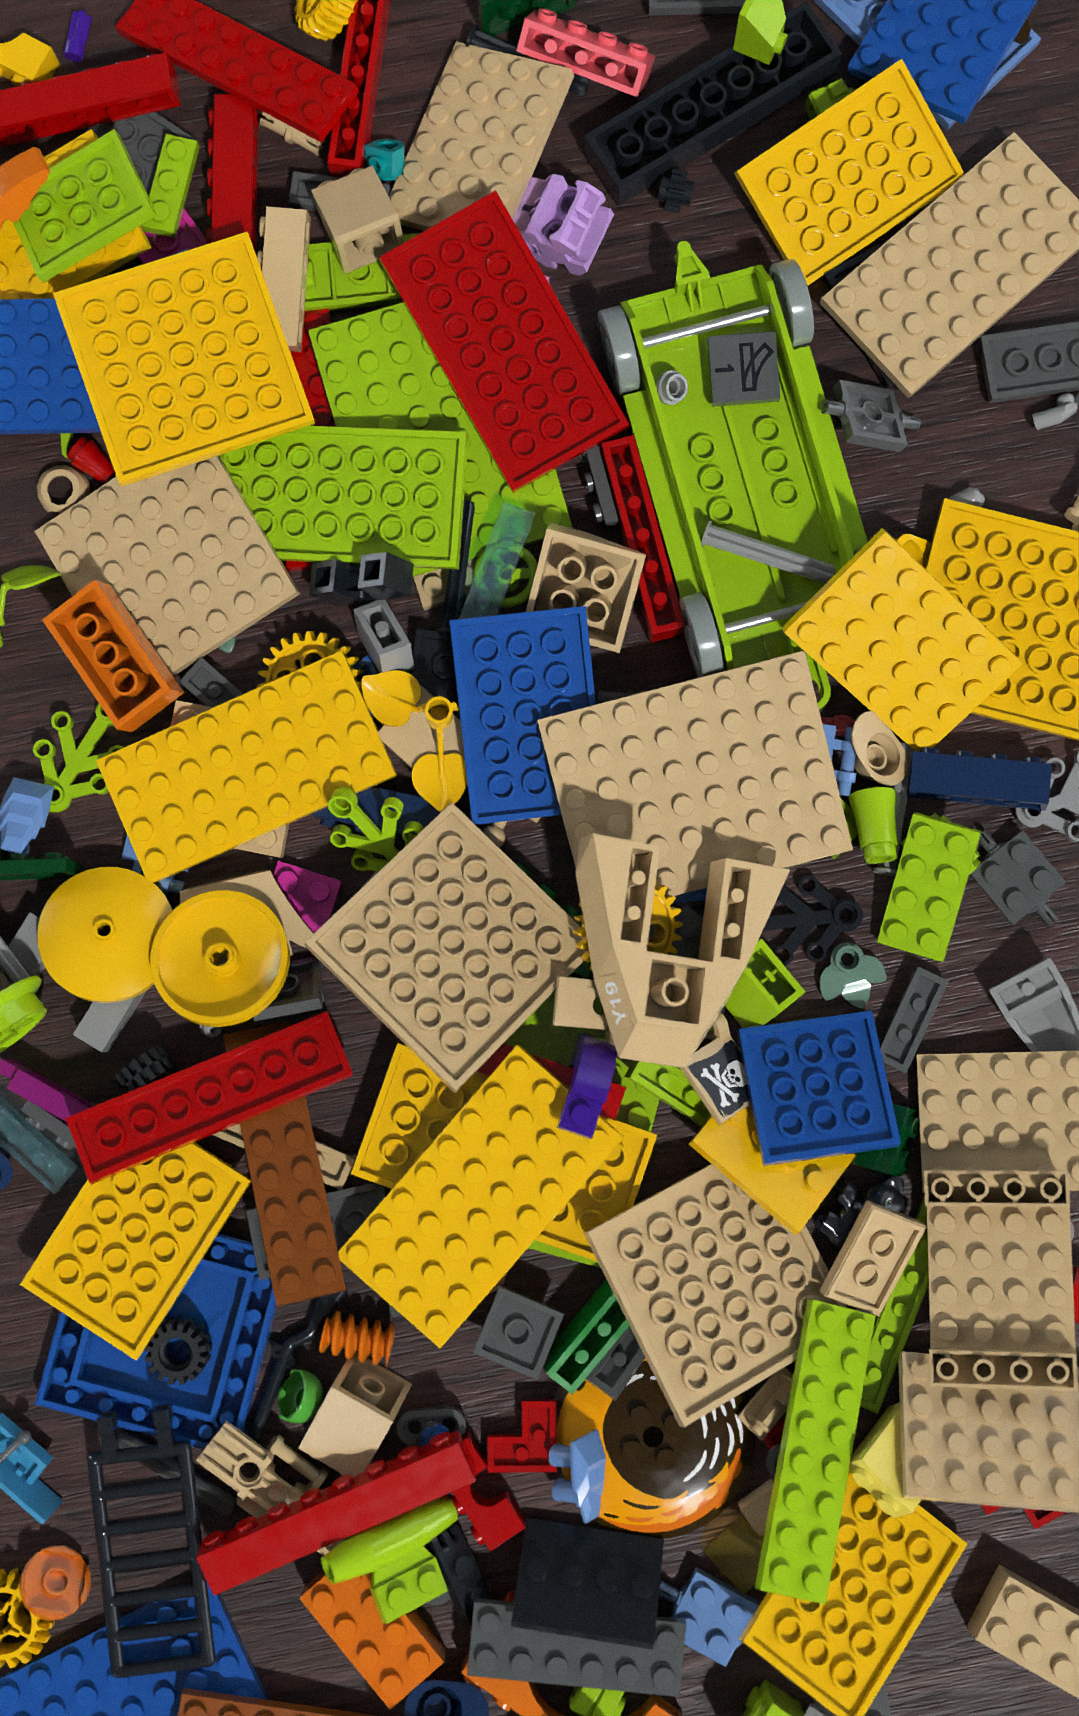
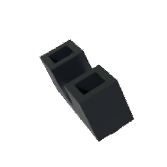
[309,552,414,606]

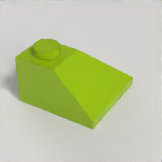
[733,0,788,65]

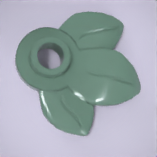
[819,942,887,1009]

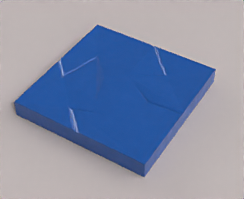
[35,1231,277,1449]

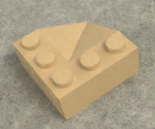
[526,523,646,653]

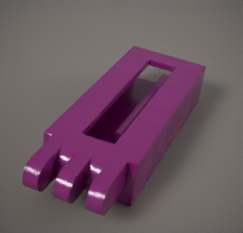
[0,1059,96,1122]

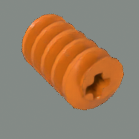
[319,1310,395,1368]

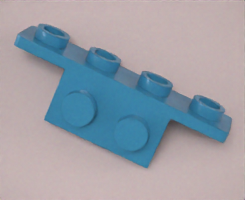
[0,1413,63,1524]

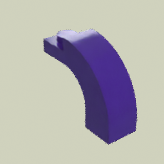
[556,1032,617,1139]

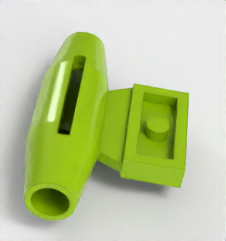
[321,1495,458,1624]

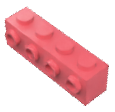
[516,8,655,97]

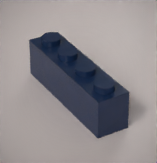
[908,748,1052,811]
[312,787,442,843]

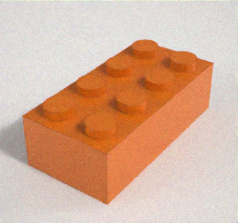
[42,579,184,732]
[299,1570,447,1710]

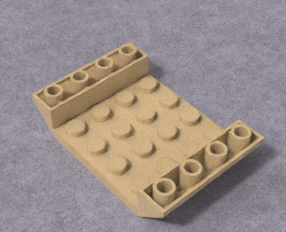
[924,1170,1078,1391]

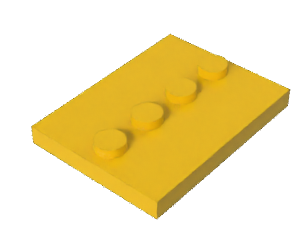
[689,1104,856,1235]

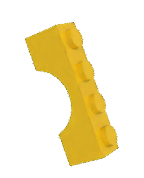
[0,33,60,87]

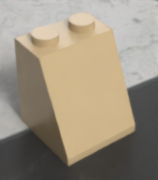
[311,166,404,274]
[298,1352,412,1476]

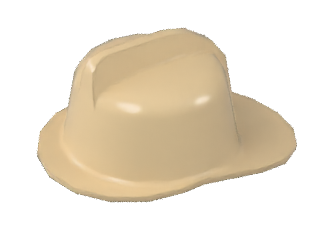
[851,711,908,786]

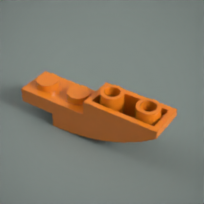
[0,147,50,229]

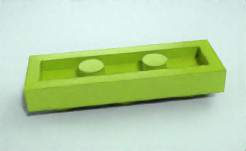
[141,134,200,238]
[624,1060,711,1126]

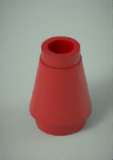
[67,437,116,484]

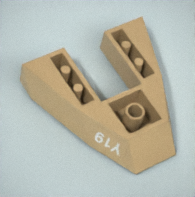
[576,834,790,1068]

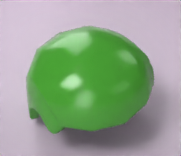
[277,1369,324,1424]

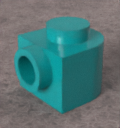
[365,139,404,181]

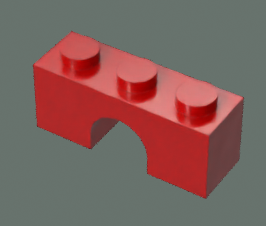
[451,1431,526,1552]

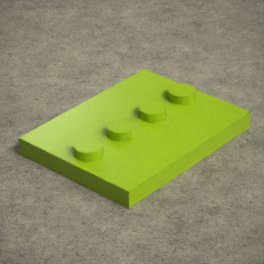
[13,129,157,283]

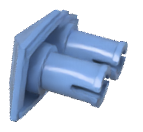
[0,777,54,854]
[549,1429,606,1523]

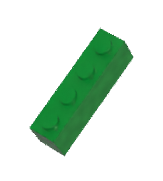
[543,1279,630,1395]

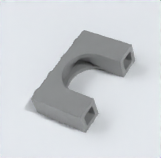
[8,912,147,1052]

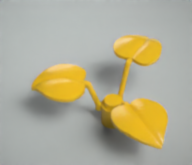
[361,670,467,811]

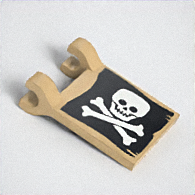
[679,1012,751,1125]

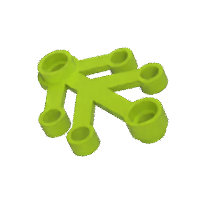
[33,703,124,813]
[328,787,424,872]

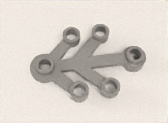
[1015,750,1079,842]

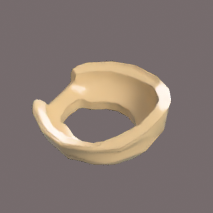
[36,465,91,513]

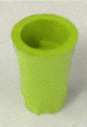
[848,787,898,864]

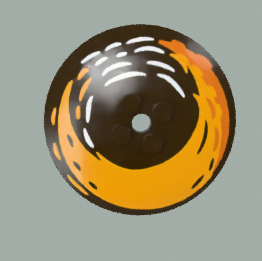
[554,1358,756,1539]

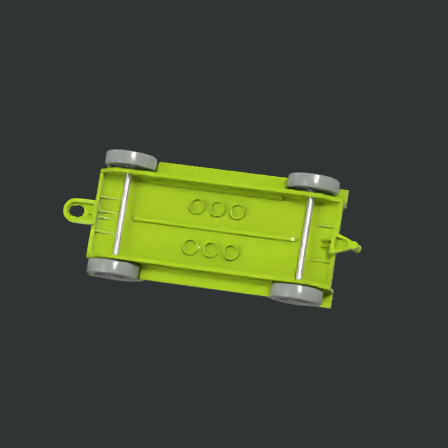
[597,241,868,710]

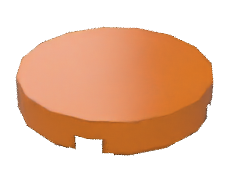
[19,1546,91,1620]

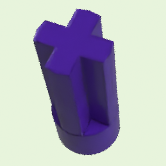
[63,10,92,63]

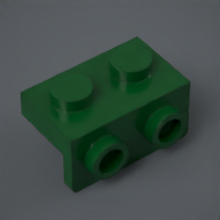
[853,1104,920,1177]

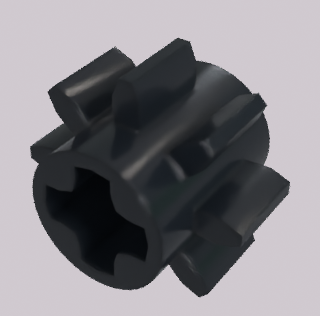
[657,168,694,213]

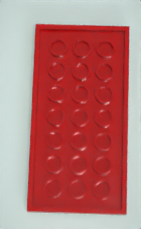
[379,190,629,493]

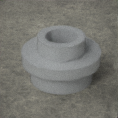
[656,370,688,405]

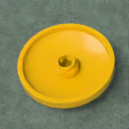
[37,867,173,1003]
[150,890,290,1027]

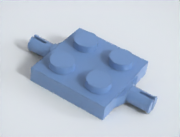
[659,1567,759,1667]

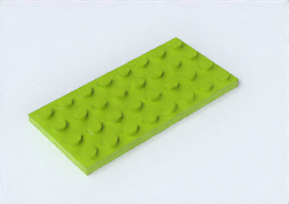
[219,426,469,570]

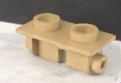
[737,1367,794,1441]

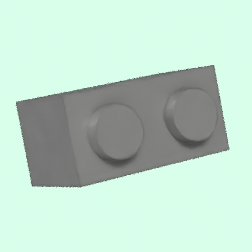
[353,600,415,673]

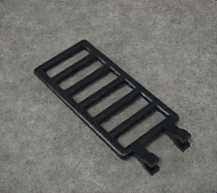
[87,1404,216,1678]

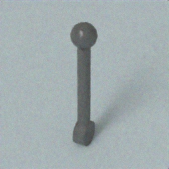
[0,1430,31,1464]

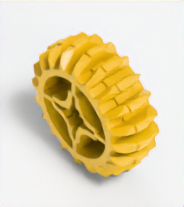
[295,0,358,41]
[0,1568,55,1669]

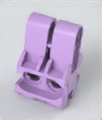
[513,174,614,276]

